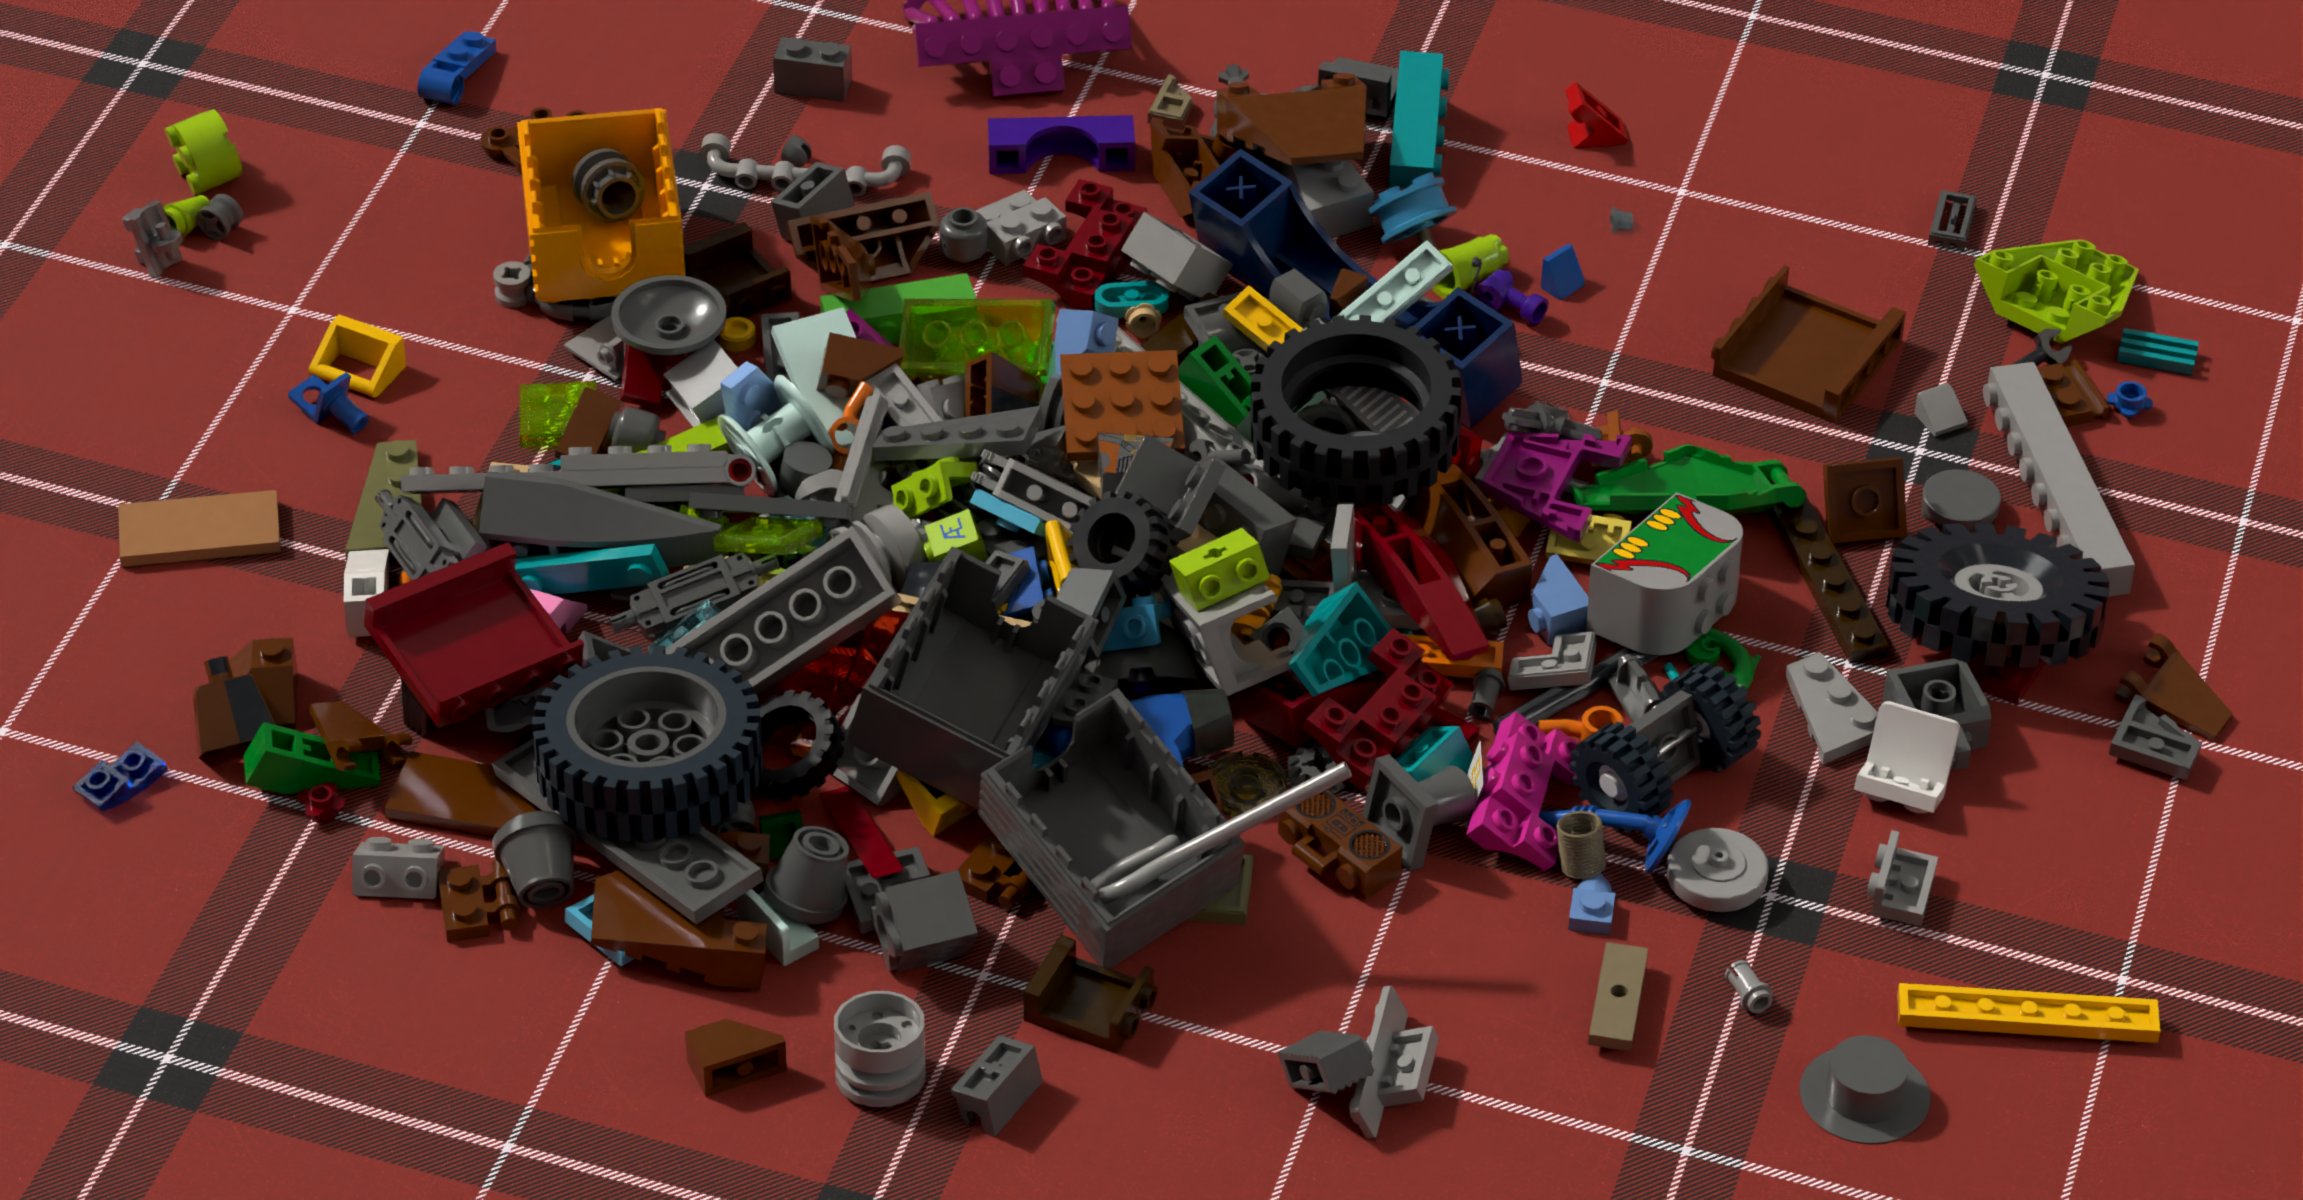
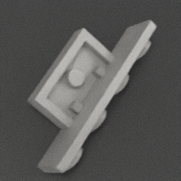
[1349,985,1439,1139]

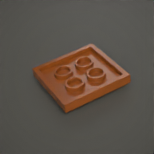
[1060,350,1185,461]

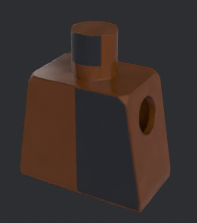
[965,352,1040,417]
[193,656,276,759]

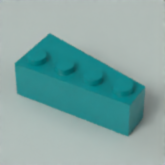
[1389,51,1450,189]

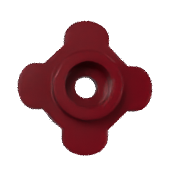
[298,782,345,823]

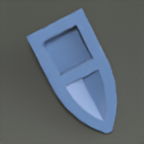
[1568,873,1615,935]

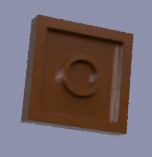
[1823,457,1907,544]

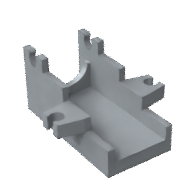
[1160,571,1293,696]

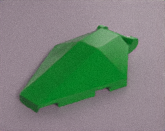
[1569,444,1806,517]

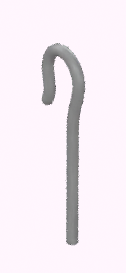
[1090,761,1352,905]

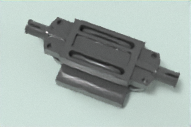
[375,489,487,580]
[609,552,780,642]

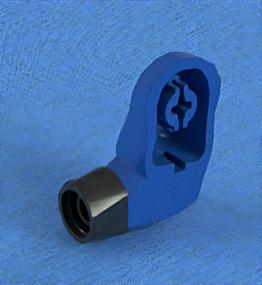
[1129,689,1234,767]

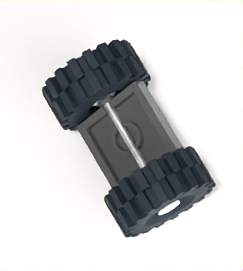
[1569,662,1761,833]

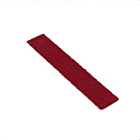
[819,786,904,879]

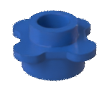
[2107,381,2153,418]

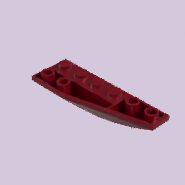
[1354,501,1490,662]

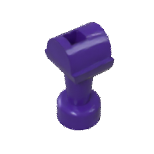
[1475,269,1549,326]

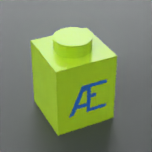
[923,509,989,562]

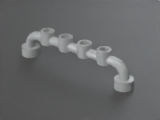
[700,133,912,197]

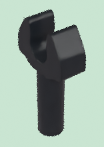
[2012,329,2072,367]

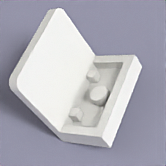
[1854,701,1960,813]

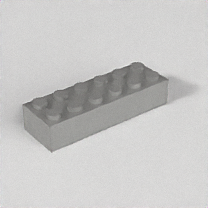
[665,526,903,697]

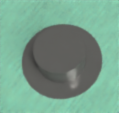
[1800,1035,1930,1143]

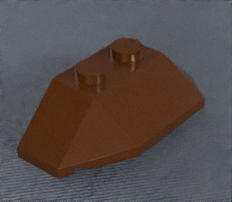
[787,191,940,283]

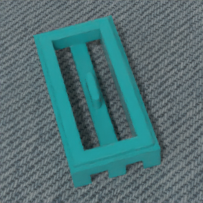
[2117,328,2199,375]

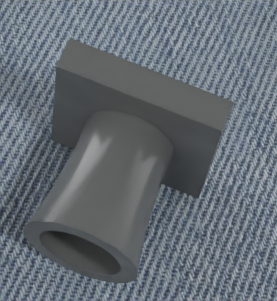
[1362,754,1476,872]

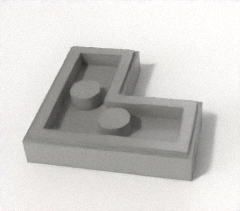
[1508,632,1597,691]

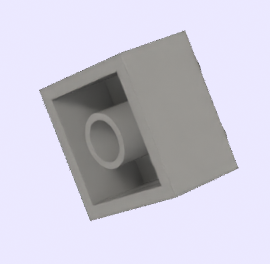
[1121,212,1233,302]

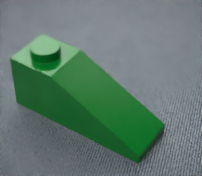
[1178,335,1251,427]
[244,722,381,794]

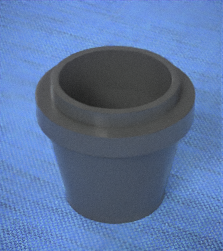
[492,811,578,908]
[763,826,849,925]

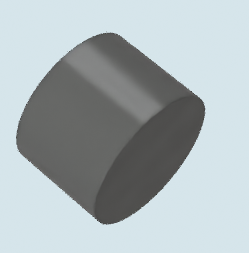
[779,441,832,497]

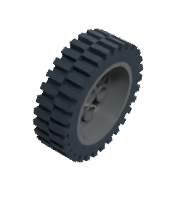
[532,646,763,841]

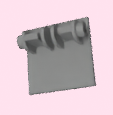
[564,315,626,381]

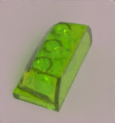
[899,299,1056,377]

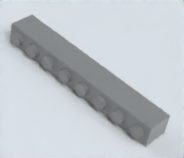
[1983,362,2135,596]

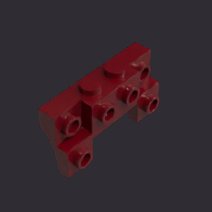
[1023,179,1147,311]
[1302,628,1454,790]

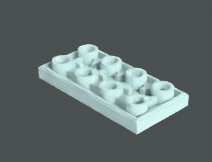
[771,307,893,462]

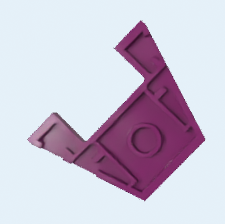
[1482,433,1631,542]

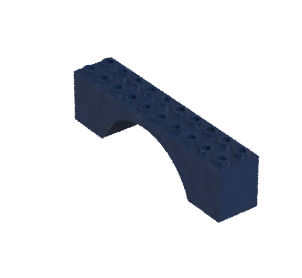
[1188,149,1523,429]

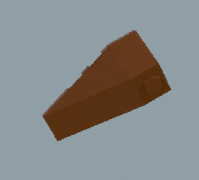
[810,215,876,301]

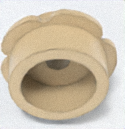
[1125,303,1162,339]

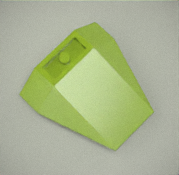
[1974,240,2139,344]

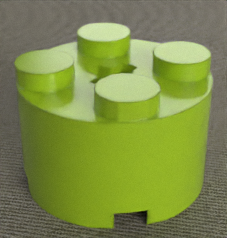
[164,109,243,195]

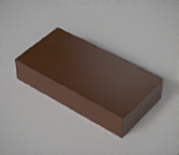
[555,386,621,458]

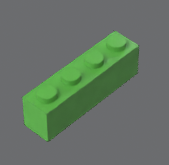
[820,273,978,344]

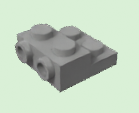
[976,190,1066,266]

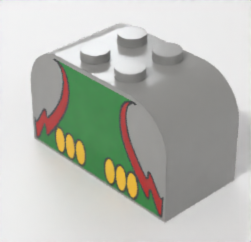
[1586,492,1743,655]

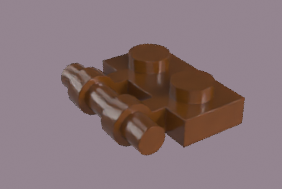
[957,831,1033,910]
[438,860,520,942]

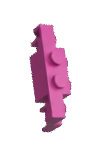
[1466,711,1578,872]

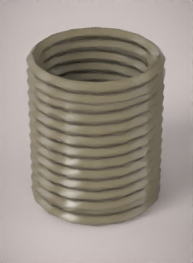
[1556,811,1606,879]

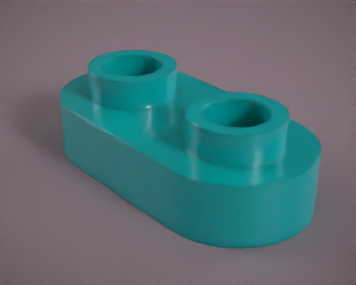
[1094,281,1169,319]

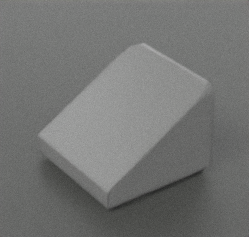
[1914,383,1968,437]

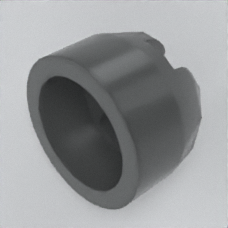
[781,135,812,167]

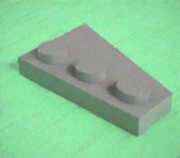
[1786,652,1878,765]

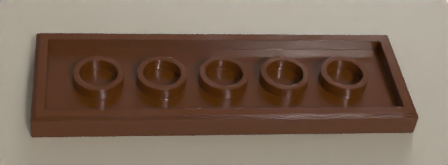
[385,751,602,855]

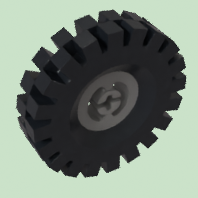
[1885,523,2110,668]

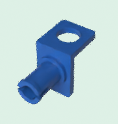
[288,372,370,434]

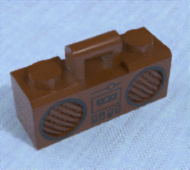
[1278,790,1403,900]

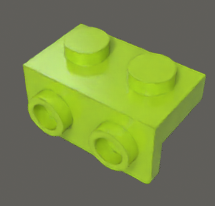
[891,457,978,519]

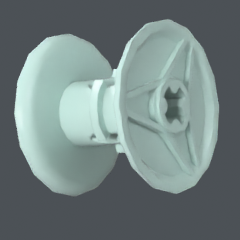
[717,374,835,496]

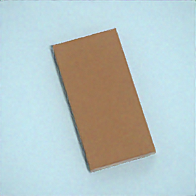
[118,490,281,567]

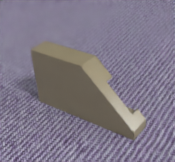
[1147,74,1193,130]

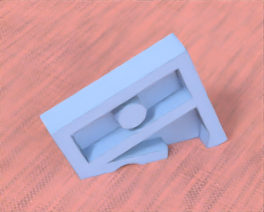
[720,361,782,432]

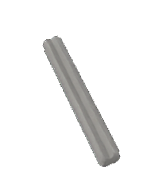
[834,392,889,508]

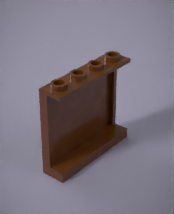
[1711,265,1906,424]

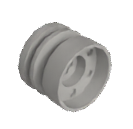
[825,505,927,590]
[834,991,926,1107]

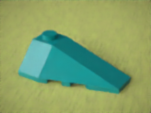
[1289,581,1392,697]

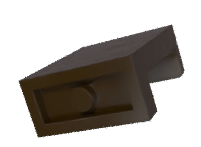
[684,222,792,319]
[1023,935,1158,1053]

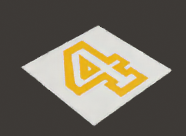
[1466,741,1483,828]

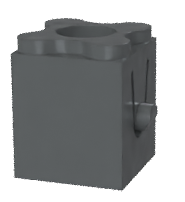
[870,870,978,973]

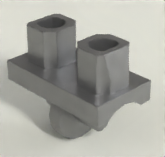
[122,200,183,278]

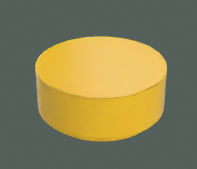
[718,317,756,351]

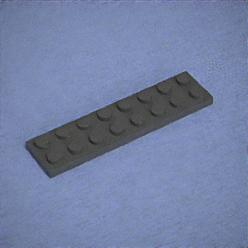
[492,738,763,924]

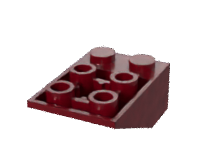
[1238,669,1382,748]

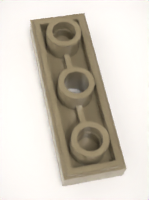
[1588,942,1648,1051]

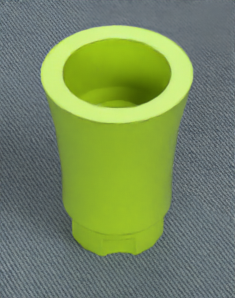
[1432,234,1509,299]

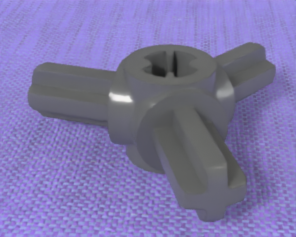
[1502,401,1602,440]

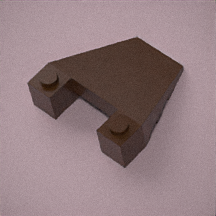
[1216,73,1367,165]
[591,831,770,990]

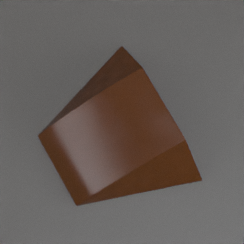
[1150,117,1284,217]

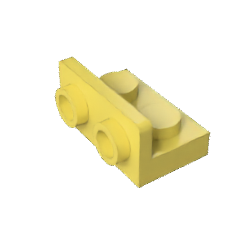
[1546,513,1632,565]

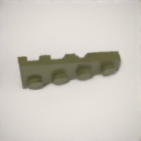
[345,439,422,562]

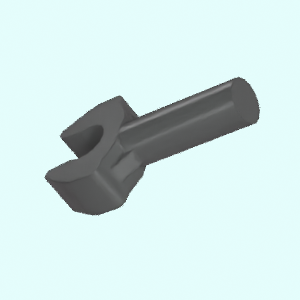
[1185,439,1251,465]

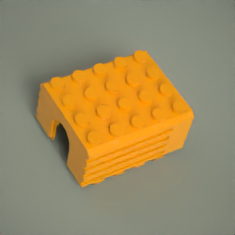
[517,108,685,303]

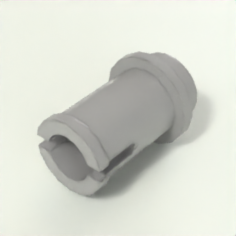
[1725,960,1773,1013]

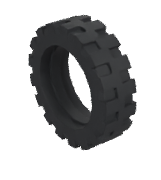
[754,690,845,801]

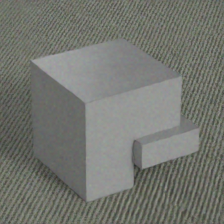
[664,339,738,428]

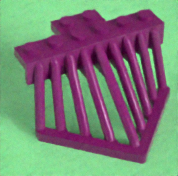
[903,0,1132,97]

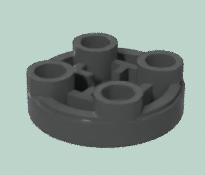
[1921,469,2001,533]

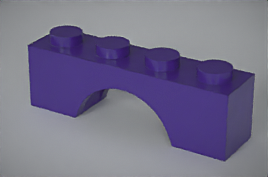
[988,115,1135,174]

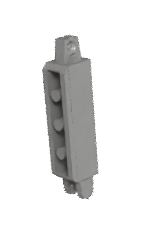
[970,449,1171,566]

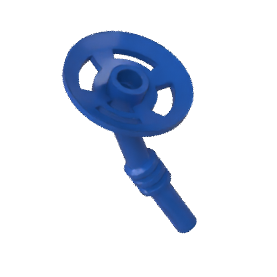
[1538,799,1691,874]

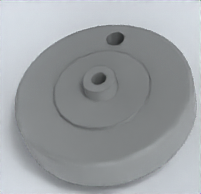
[1667,828,1769,912]

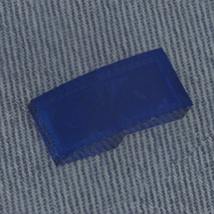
[72,741,168,812]

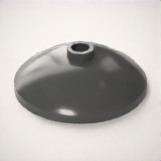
[611,275,727,356]

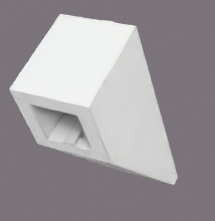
[343,549,389,637]

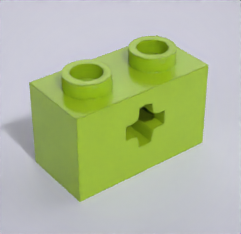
[1169,528,1270,611]

